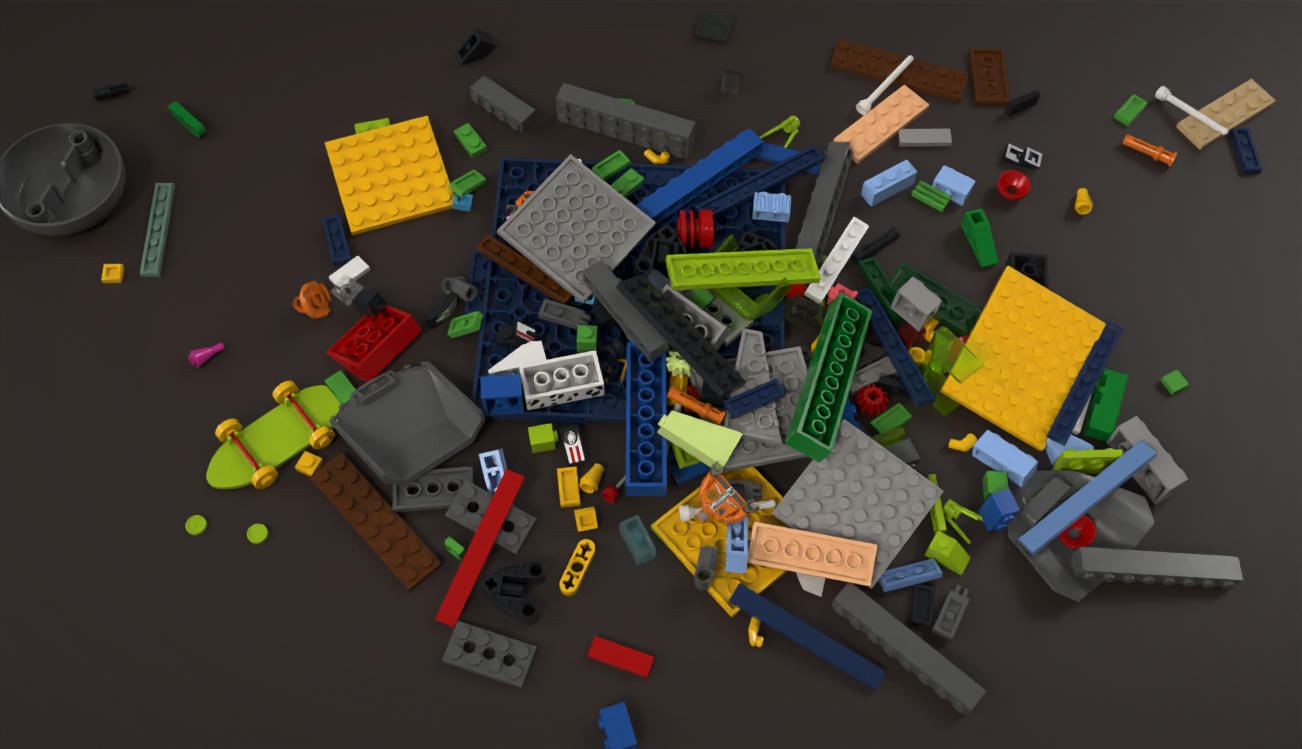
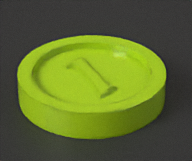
[185,515,207,536]
[247,524,268,544]

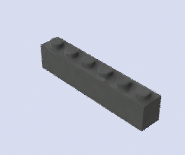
[582,260,669,362]

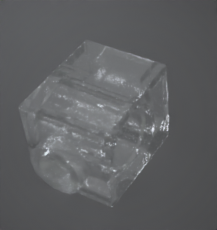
[330,274,364,306]

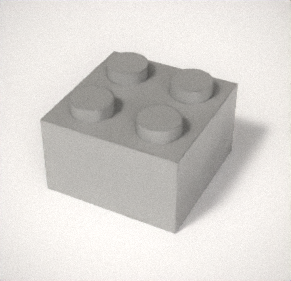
[890,277,942,331]

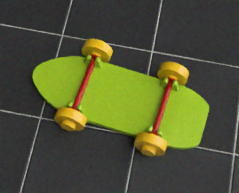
[206,380,341,489]

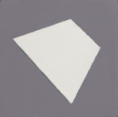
[796,572,825,597]

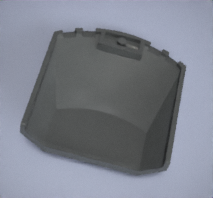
[330,362,485,486]

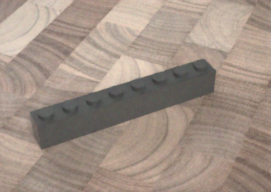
[794,142,854,266]
[1072,547,1243,589]
[831,582,986,715]

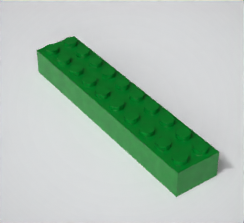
[785,292,872,463]

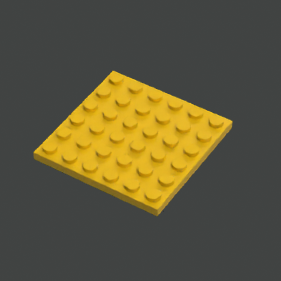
[325,116,454,236]
[651,467,789,618]

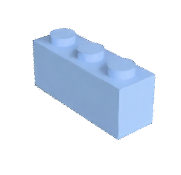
[861,160,917,207]
[972,430,1038,488]

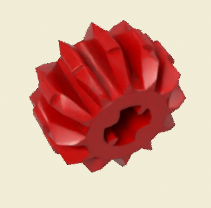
[855,383,889,417]

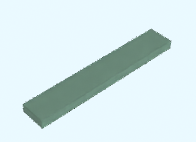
[140,183,175,277]

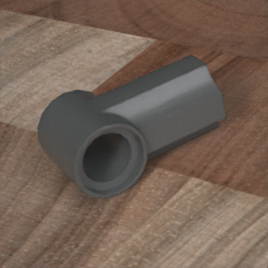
[441,276,478,301]
[694,546,718,591]

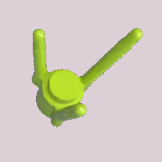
[760,115,800,148]
[943,499,982,544]

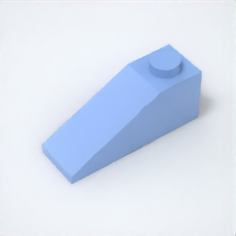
[479,448,513,505]
[725,516,748,573]

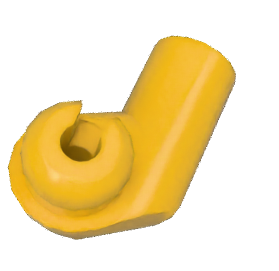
[948,433,977,452]

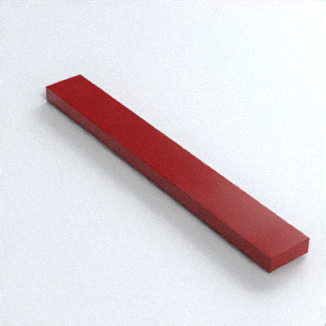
[435,469,525,628]

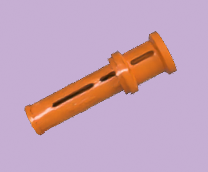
[1122,134,1178,167]
[667,386,726,425]

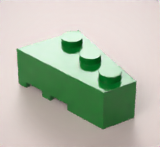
[1083,369,1129,442]

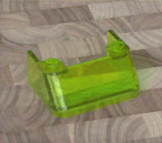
[708,234,791,321]
[921,326,984,417]

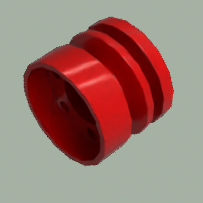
[677,209,714,249]

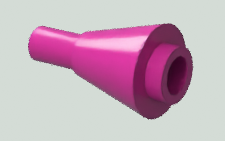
[188,343,225,368]

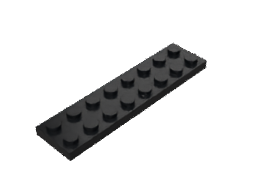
[616,274,746,398]

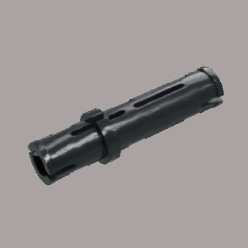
[851,228,899,264]

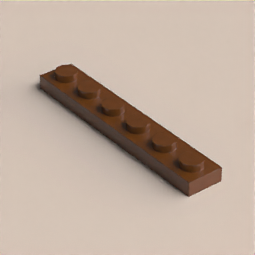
[476,234,574,305]

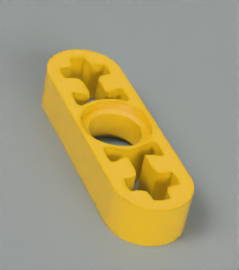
[559,539,595,596]

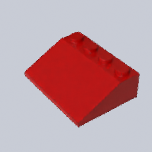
[326,305,422,382]

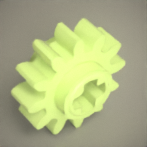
[666,351,696,378]

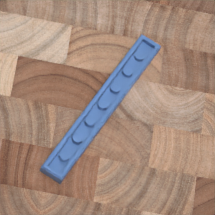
[1019,440,1157,556]

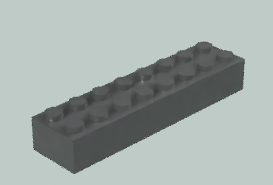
[556,83,695,159]

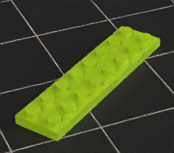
[665,248,821,290]

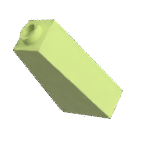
[657,411,743,470]

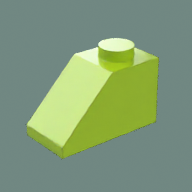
[925,531,971,575]

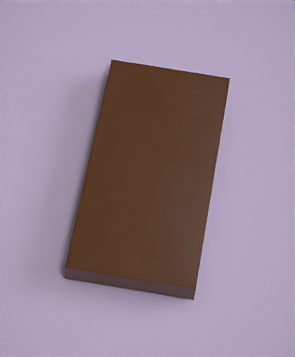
[969,48,1010,106]

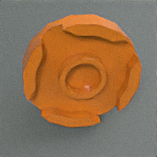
[293,281,331,319]

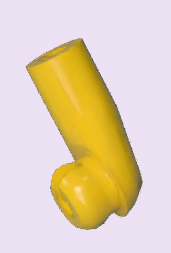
[644,149,670,164]
[923,318,939,342]
[748,617,764,647]

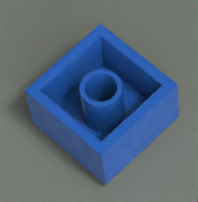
[480,373,524,416]

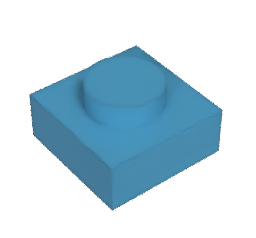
[452,193,473,212]

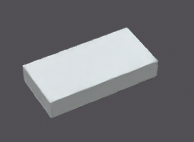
[329,256,370,291]

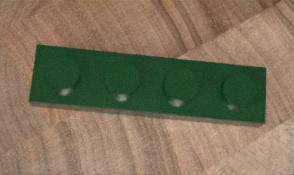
[857,256,904,323]

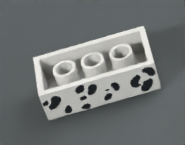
[519,350,604,410]

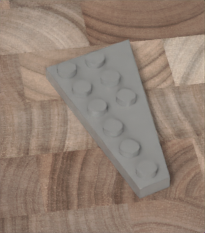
[723,328,782,446]

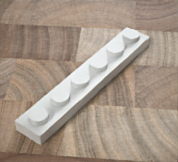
[804,217,869,305]

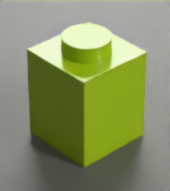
[528,423,558,453]

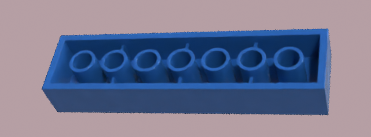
[626,342,667,496]

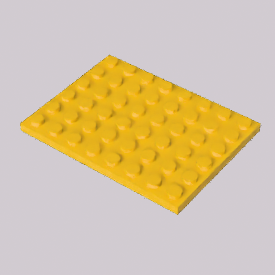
[940,266,1106,452]

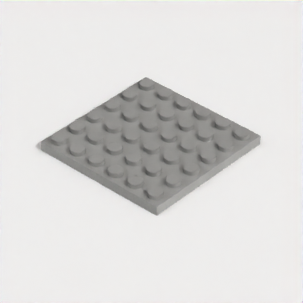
[497,154,656,304]
[689,346,808,473]
[771,419,944,589]

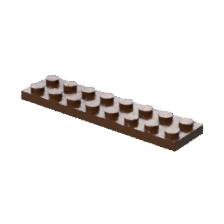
[830,39,969,103]
[310,452,442,592]

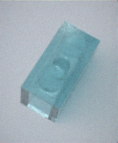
[620,515,656,566]

